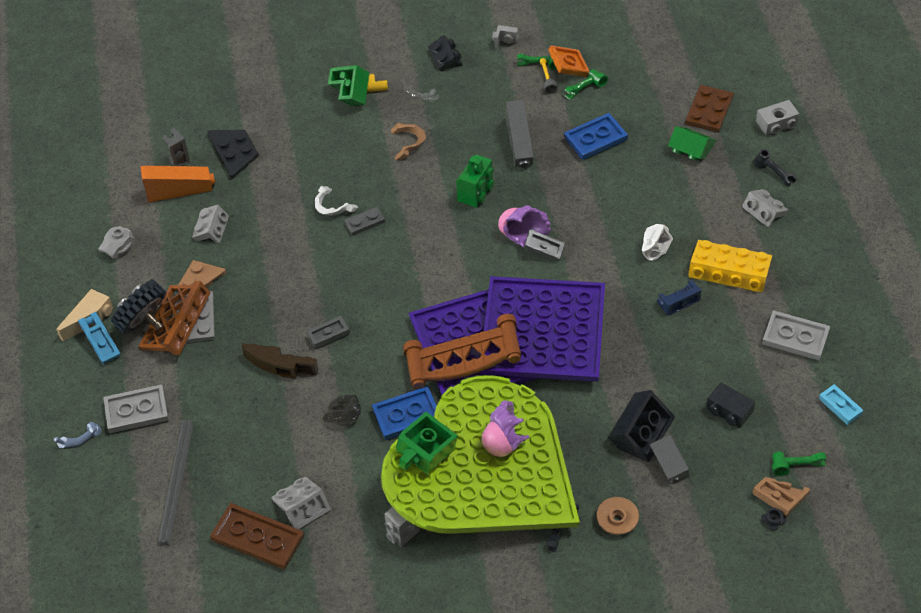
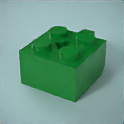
[456,155,494,208]
[396,412,458,474]

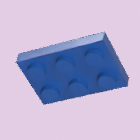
[564,113,628,160]
[372,386,436,440]

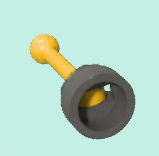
[540,58,558,93]

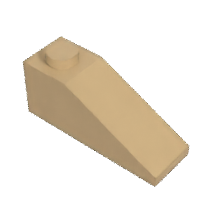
[56,289,113,341]

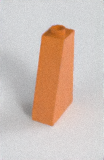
[140,166,215,202]

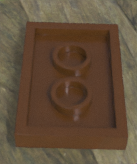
[685,85,734,133]

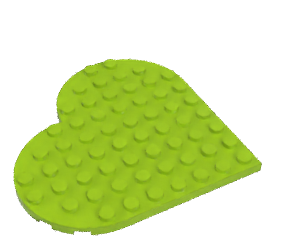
[381,376,580,533]

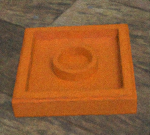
[548,46,589,77]

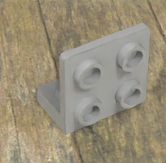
[271,477,331,529]

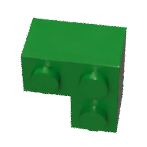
[328,65,370,106]

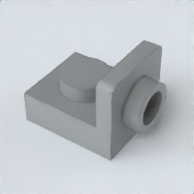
[492,25,518,48]

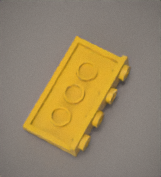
[688,240,772,292]

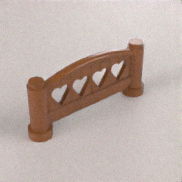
[403,314,521,390]

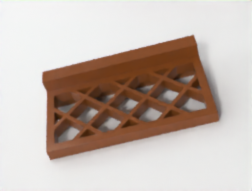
[138,281,211,355]

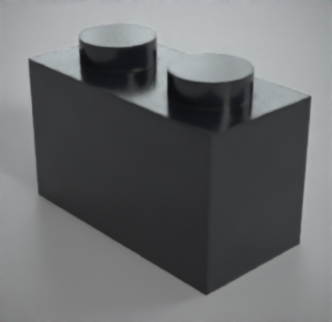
[706,382,755,428]

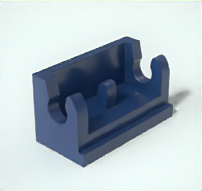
[657,280,702,316]

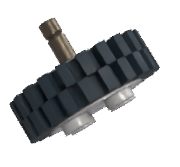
[111,279,167,334]

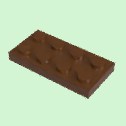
[210,503,305,570]

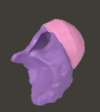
[498,205,551,249]
[481,401,529,457]

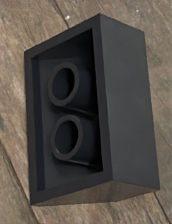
[608,390,675,462]

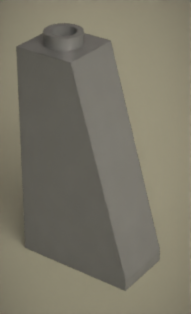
[505,100,533,168]

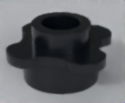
[761,507,787,530]

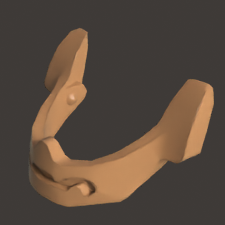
[391,123,426,160]

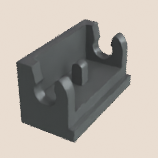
[163,128,190,166]
[650,435,689,483]

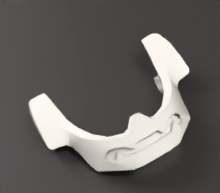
[315,186,359,216]

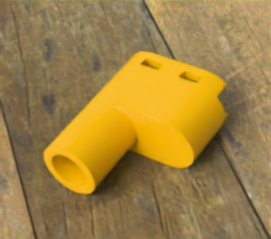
[367,74,388,93]

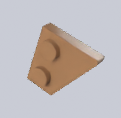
[179,260,226,294]
[752,477,811,517]

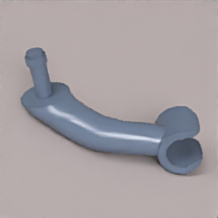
[54,422,102,448]

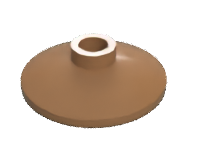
[597,497,639,535]

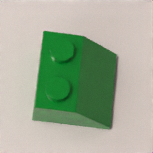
[668,126,717,161]

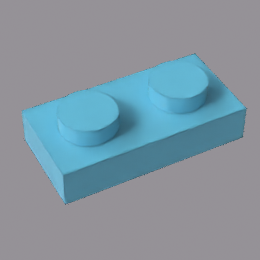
[819,384,863,425]

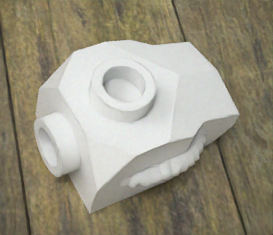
[642,224,673,262]

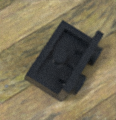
[428,35,463,71]

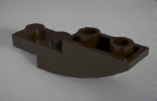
[242,343,318,379]

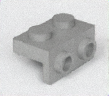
[742,189,788,227]
[192,205,229,243]

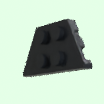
[207,130,259,179]

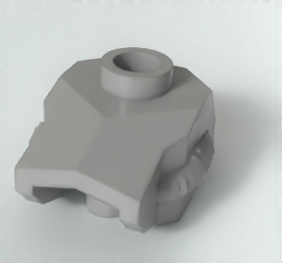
[98,226,136,259]

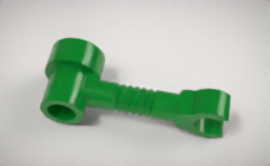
[517,54,557,70]
[565,69,608,99]
[772,452,827,476]

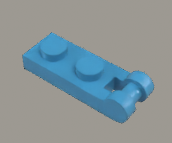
[78,312,121,365]

